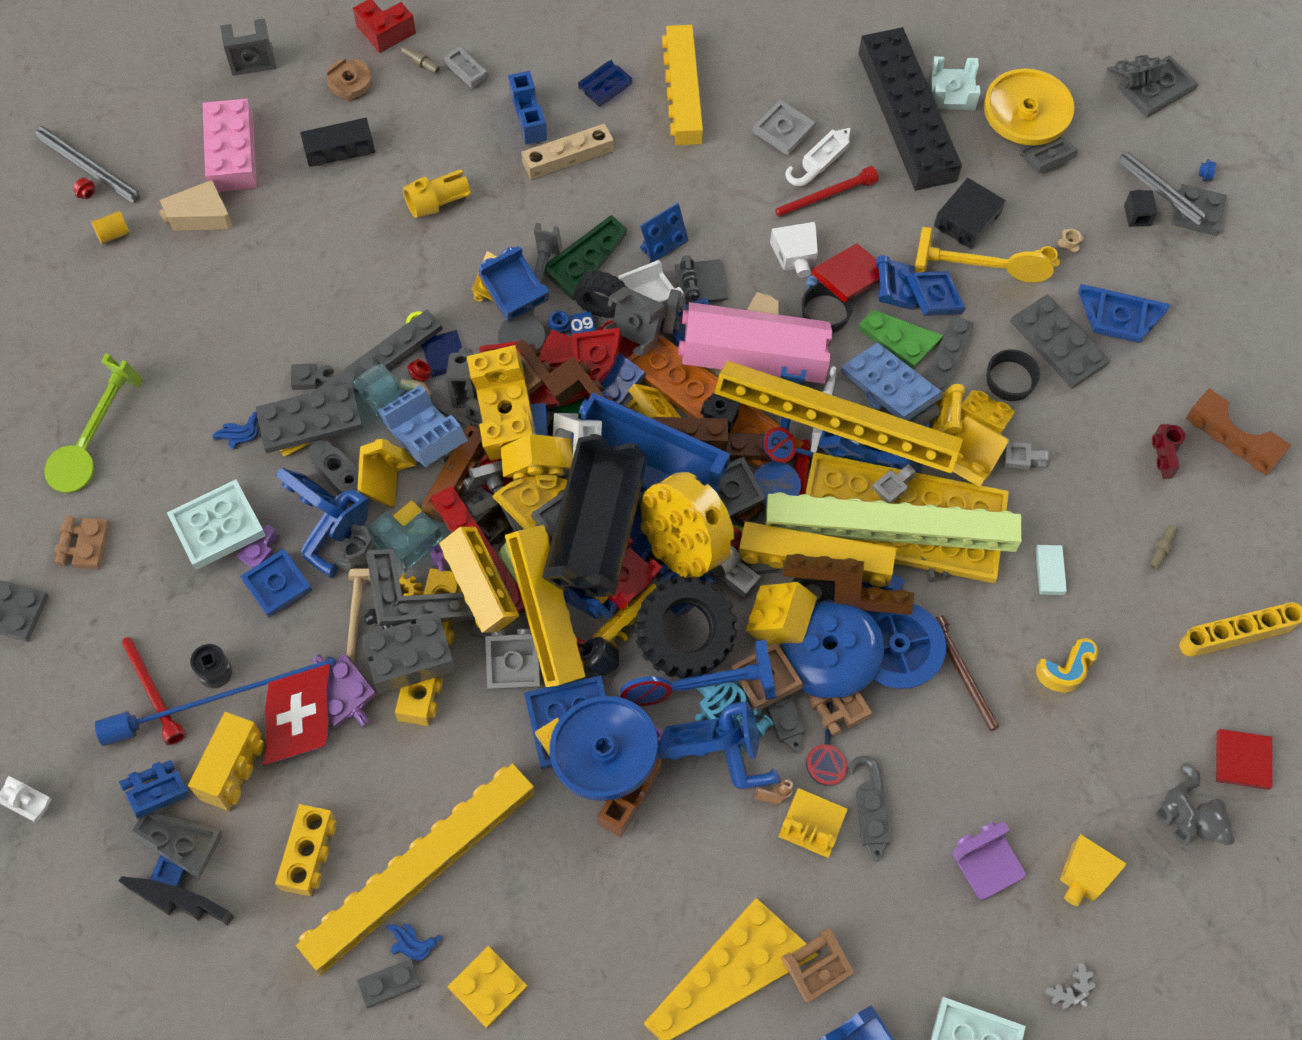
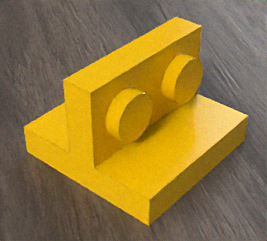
[626,383,681,419]

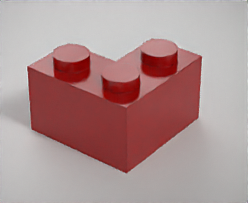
[353,0,416,53]

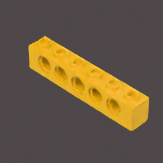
[395,568,462,726]

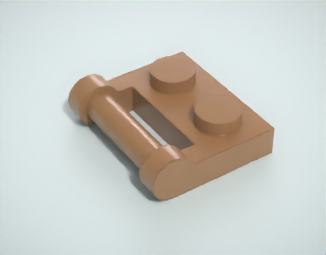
[781,928,854,1003]

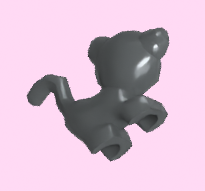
[1155,763,1235,845]

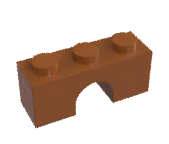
[597,758,663,837]

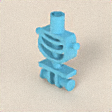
[695,674,774,753]

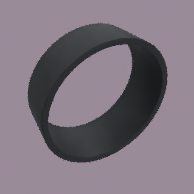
[802,283,854,333]
[986,349,1040,401]

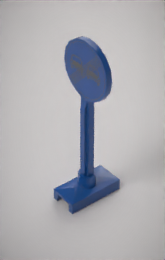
[754,366,806,507]

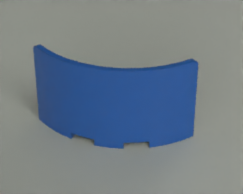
[819,423,929,473]

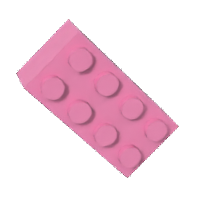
[202,98,257,192]

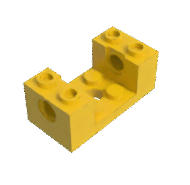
[467,345,536,461]

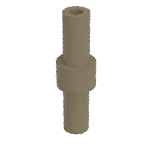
[401,45,440,74]
[1149,525,1178,570]

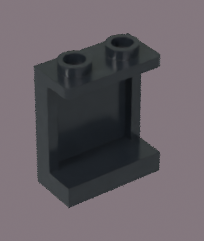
[934,177,1006,249]

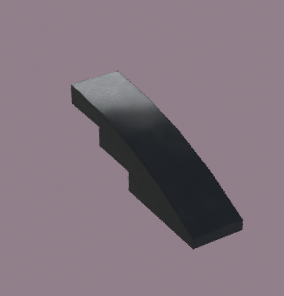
[118,876,234,926]

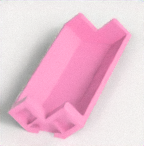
[678,302,832,384]

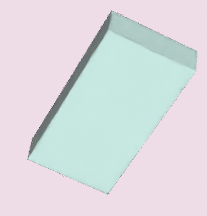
[1035,545,1067,595]

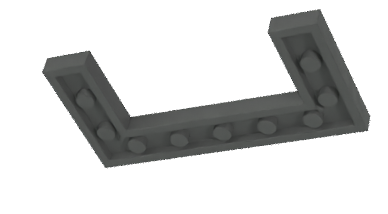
[366,544,527,626]

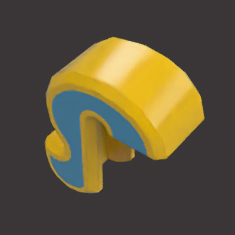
[1036,638,1098,693]

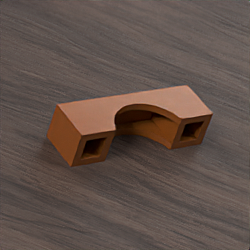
[1186,388,1291,476]

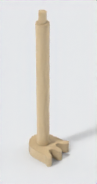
[346,568,371,664]

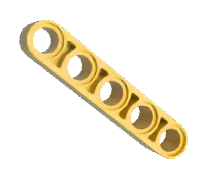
[1179,602,1302,657]

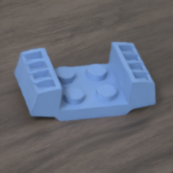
[378,385,468,467]

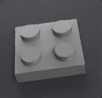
[752,100,816,156]

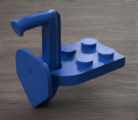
[275,467,369,578]
[658,701,780,789]

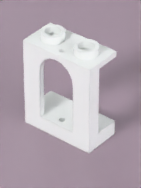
[553,413,602,456]

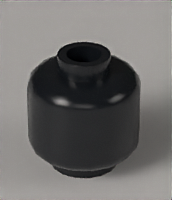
[581,637,620,675]

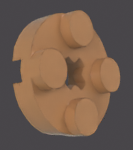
[327,59,372,102]

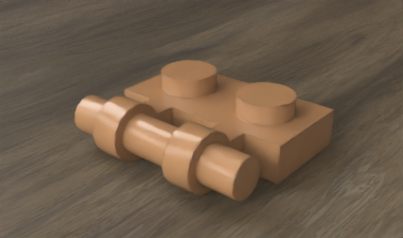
[54,516,110,570]
[807,692,872,737]

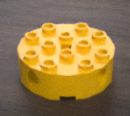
[641,472,734,578]

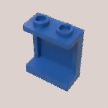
[479,245,549,322]

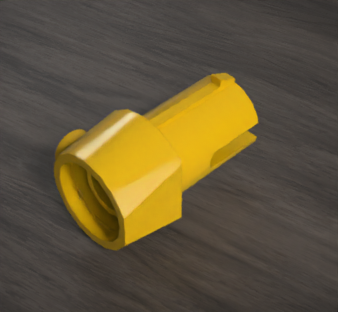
[403,169,471,218]

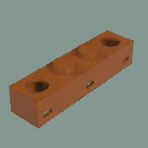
[422,424,484,523]

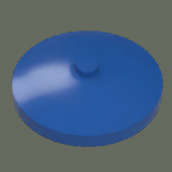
[549,696,659,801]

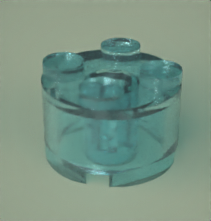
[352,362,406,420]

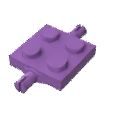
[311,653,378,728]

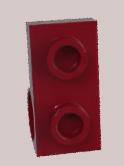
[1152,424,1186,479]

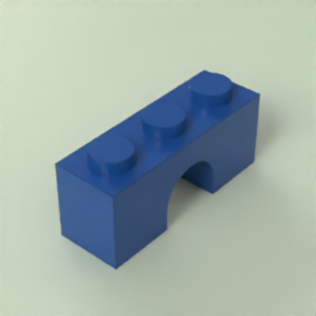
[508,71,547,145]

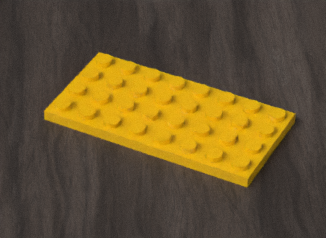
[806,452,1009,584]

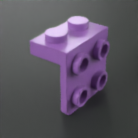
[952,821,1026,900]

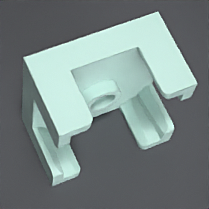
[930,56,980,111]

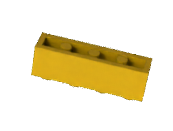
[439,527,519,633]

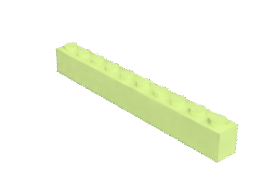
[765,492,1022,552]

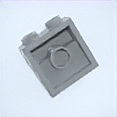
[485,629,540,689]

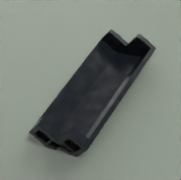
[542,434,649,597]

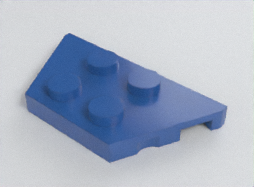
[1078,284,1170,343]

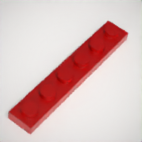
[430,486,525,614]

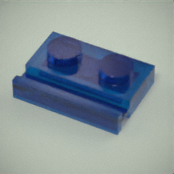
[578,59,632,107]

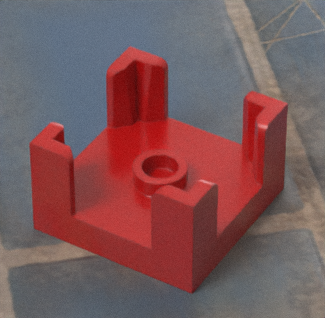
[607,537,662,611]

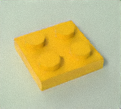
[447,946,528,1029]

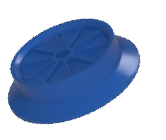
[867,603,946,689]

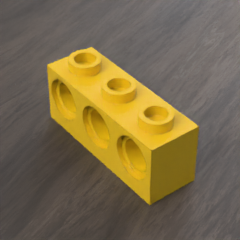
[275,804,337,897]

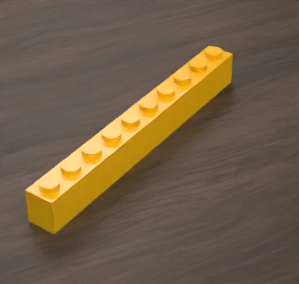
[714,360,963,473]
[296,763,535,976]

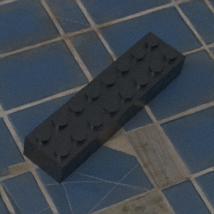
[858,27,962,191]

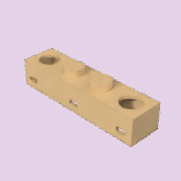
[521,123,614,180]

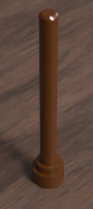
[935,615,999,731]

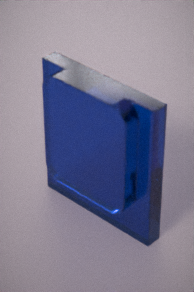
[421,330,462,377]

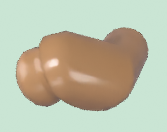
[754,779,794,805]

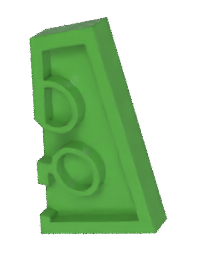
[858,310,944,370]

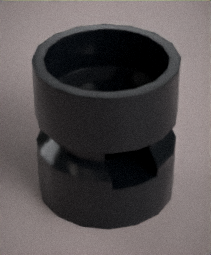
[190,644,232,688]

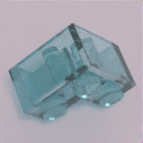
[367,511,442,572]

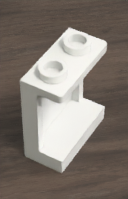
[618,260,686,319]

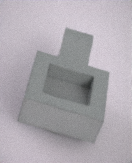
[1004,442,1049,470]
[872,464,916,504]

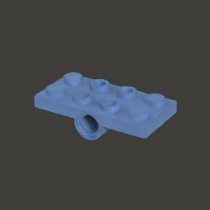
[841,342,942,421]

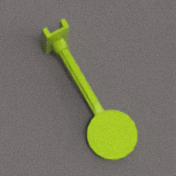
[44,353,144,494]

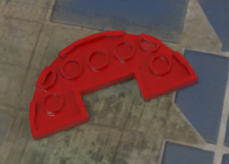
[479,328,621,408]

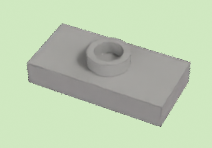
[443,47,489,89]

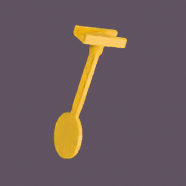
[915,227,1054,283]

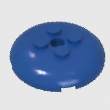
[780,600,884,699]

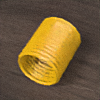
[91,211,130,244]

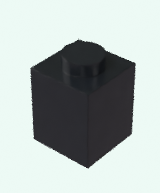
[1124,189,1158,227]

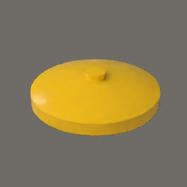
[984,68,1075,145]

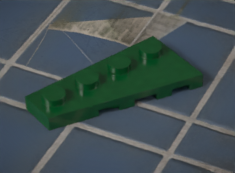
[544,215,627,301]

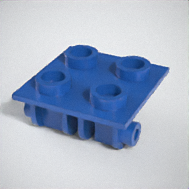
[640,203,689,263]

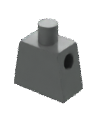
[445,348,478,408]

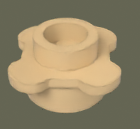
[1057,229,1084,253]

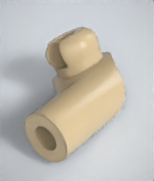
[400,378,431,396]

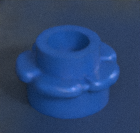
[1199,159,1216,181]
[548,310,570,333]

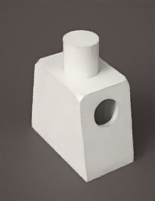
[770,222,818,278]

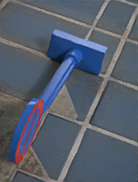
[620,640,777,706]

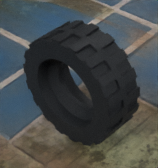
[574,270,628,318]

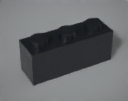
[300,117,375,167]

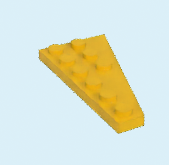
[643,898,819,1040]

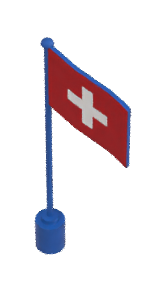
[95,657,335,766]

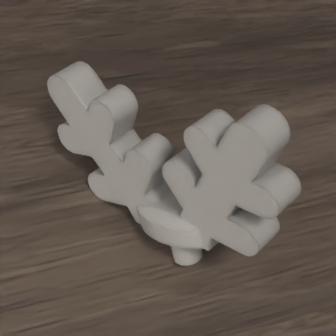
[1045,963,1096,1010]

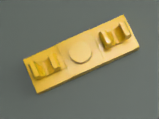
[592,584,657,649]

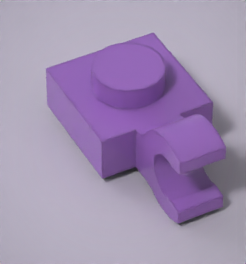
[236,525,279,568]

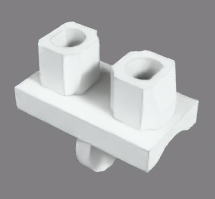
[0,776,52,823]

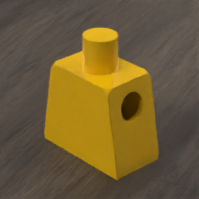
[1060,834,1127,906]

